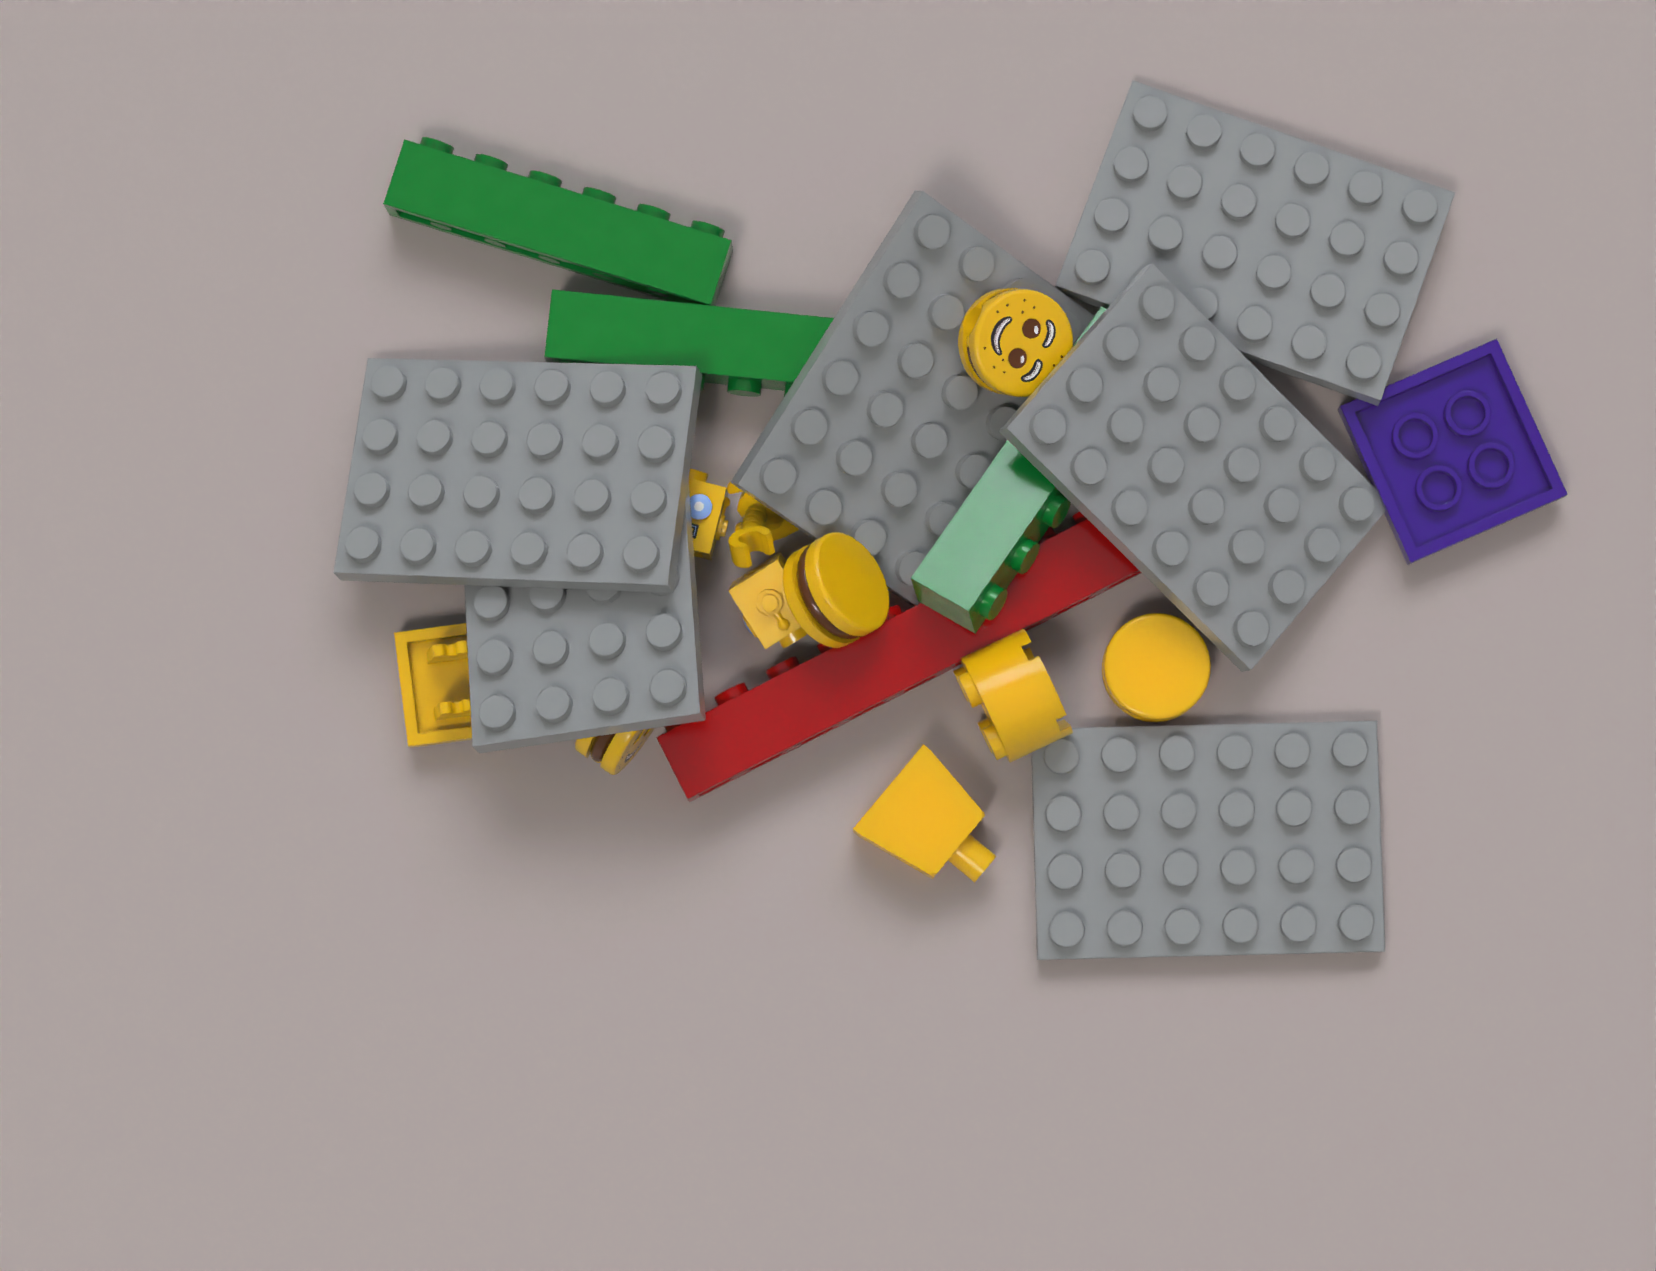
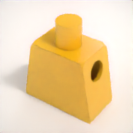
[853,744,996,883]

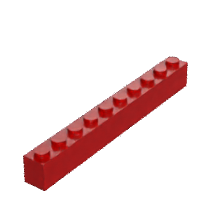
[656,511,1142,802]

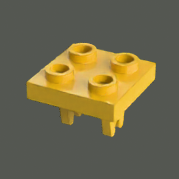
[394,623,472,748]

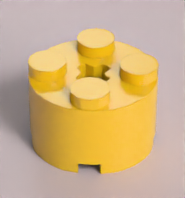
[953,629,1073,763]

